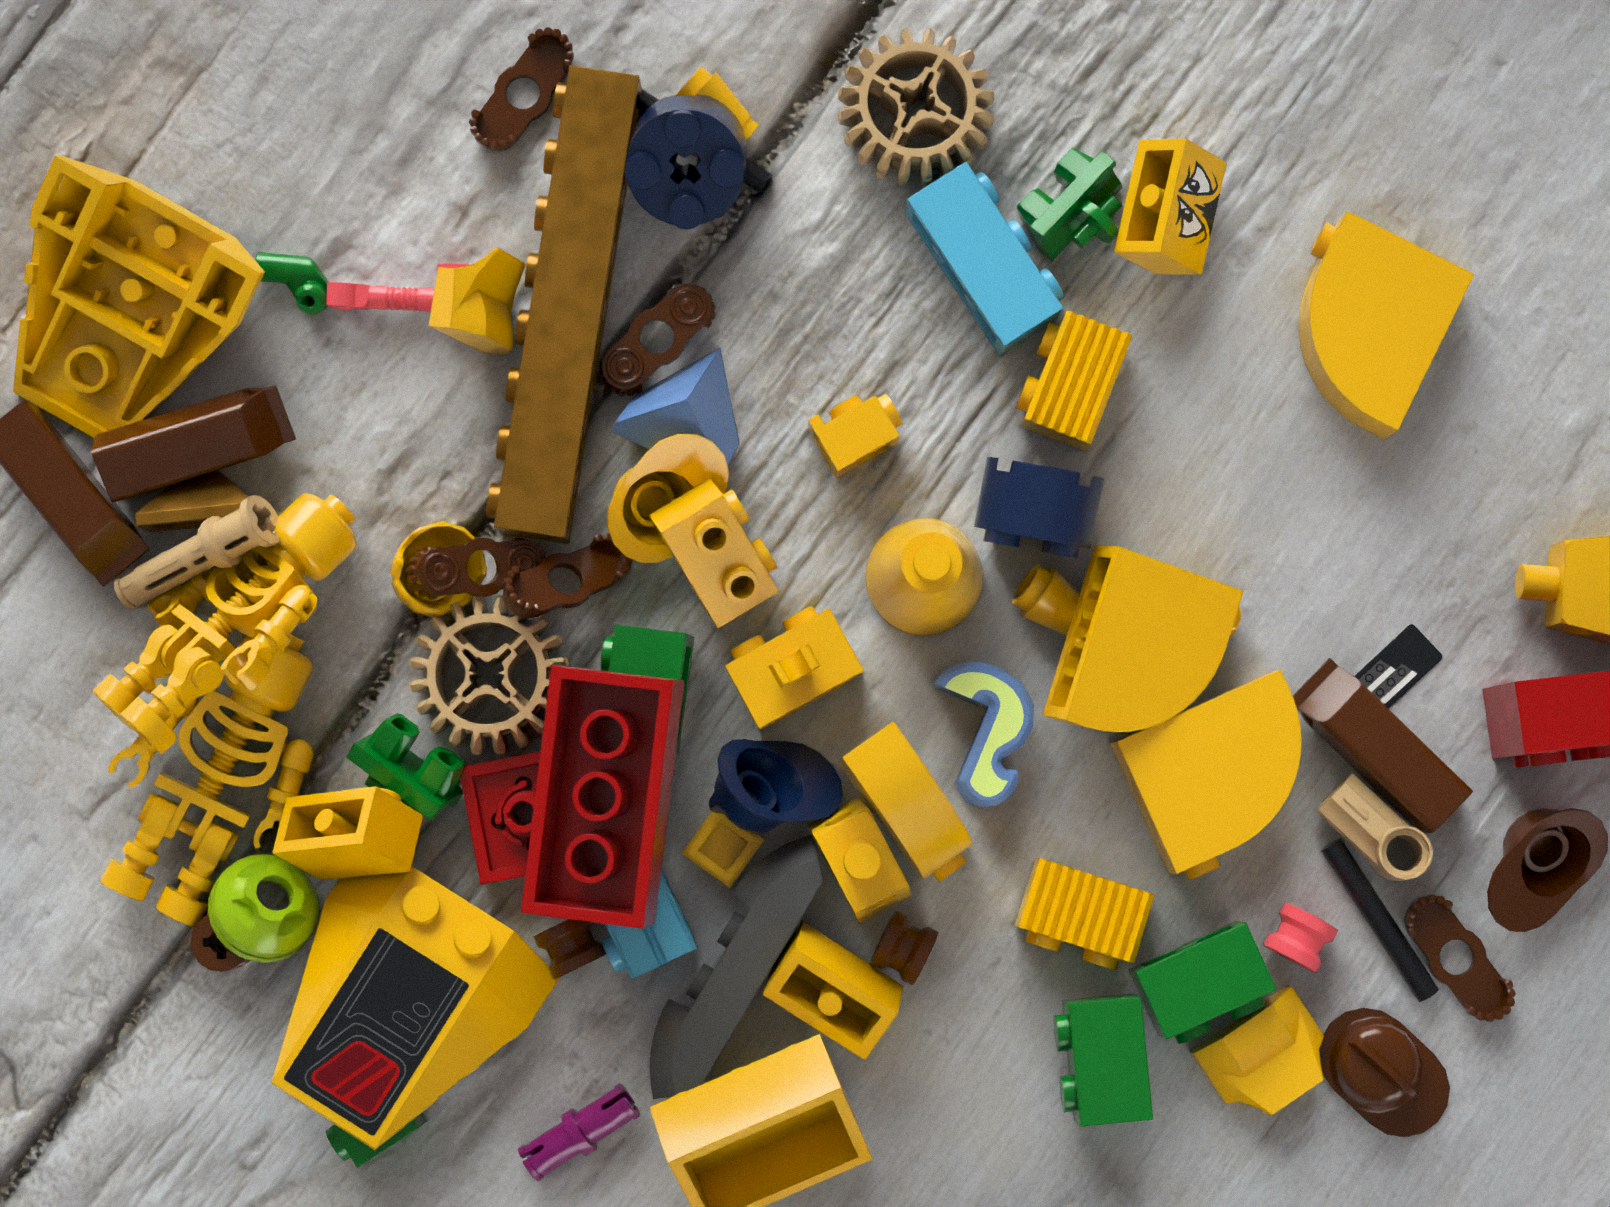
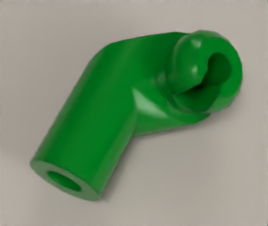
[255,252,329,315]

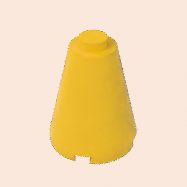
[865,518,983,636]

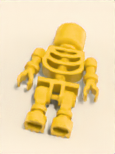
[92,493,357,755]
[99,634,314,927]

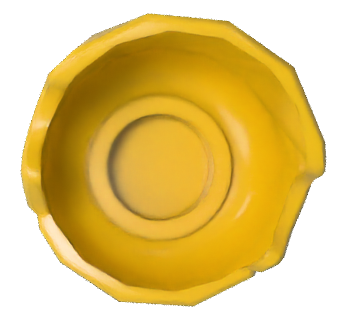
[390,521,487,617]

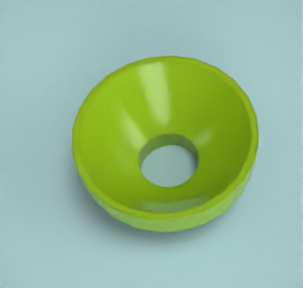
[208,854,319,963]

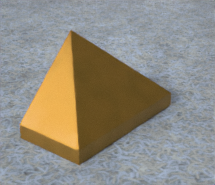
[135,470,257,533]

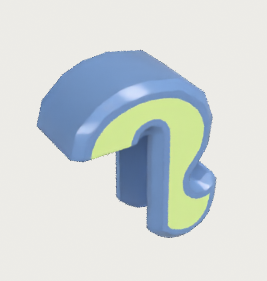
[931,661,1034,808]

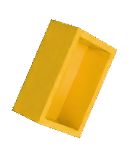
[650,1034,873,1207]

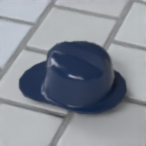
[708,739,843,833]

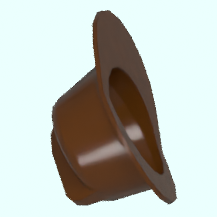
[1487,808,1608,932]
[1319,1008,1450,1137]

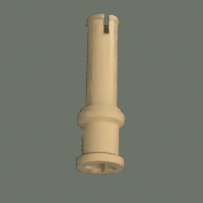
[114,495,280,609]

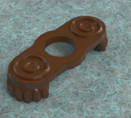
[469,27,574,151]
[600,283,716,397]
[502,533,633,618]
[406,538,546,600]
[1404,894,1516,1022]

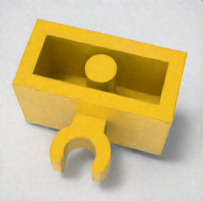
[724,606,864,731]

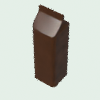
[91,385,296,503]
[0,401,150,587]
[1293,658,1473,834]

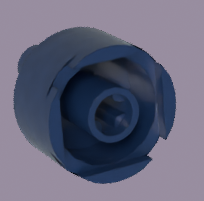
[625,94,747,230]
[974,457,1104,559]

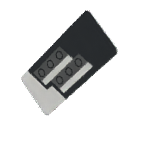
[1355,624,1442,709]

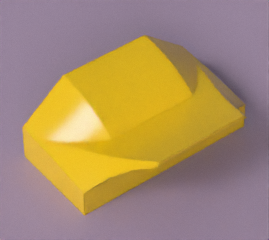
[429,247,526,355]
[1190,985,1324,1116]

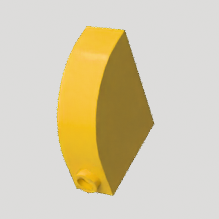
[1298,211,1474,439]
[1042,545,1244,732]
[1110,669,1302,880]
[838,721,973,882]

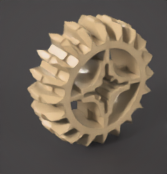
[838,28,995,187]
[409,595,570,755]

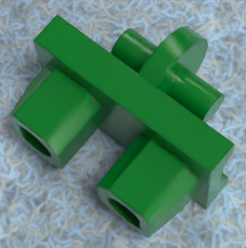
[1017,148,1123,261]
[346,713,465,820]

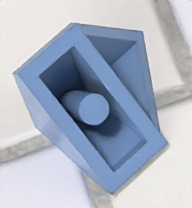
[612,348,740,466]

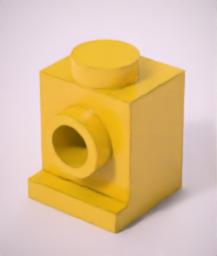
[808,394,903,479]

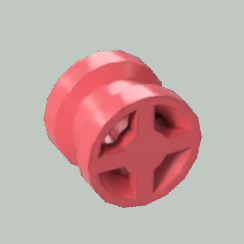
[1262,903,1338,973]

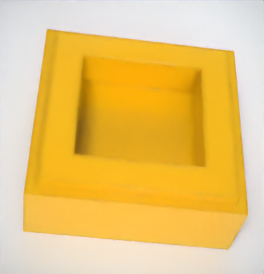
[682,812,764,888]

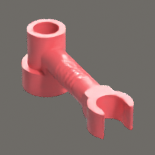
[326,263,470,312]

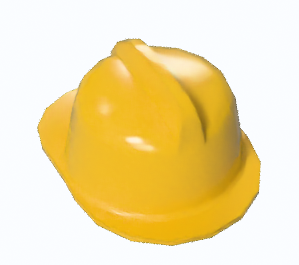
[607,434,729,563]

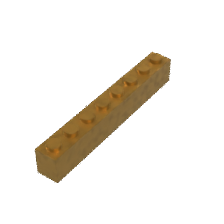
[486,65,642,544]

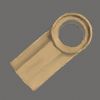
[1315,773,1433,882]

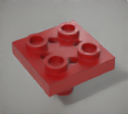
[460,751,541,885]

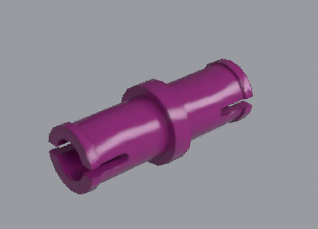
[518,1083,640,1181]

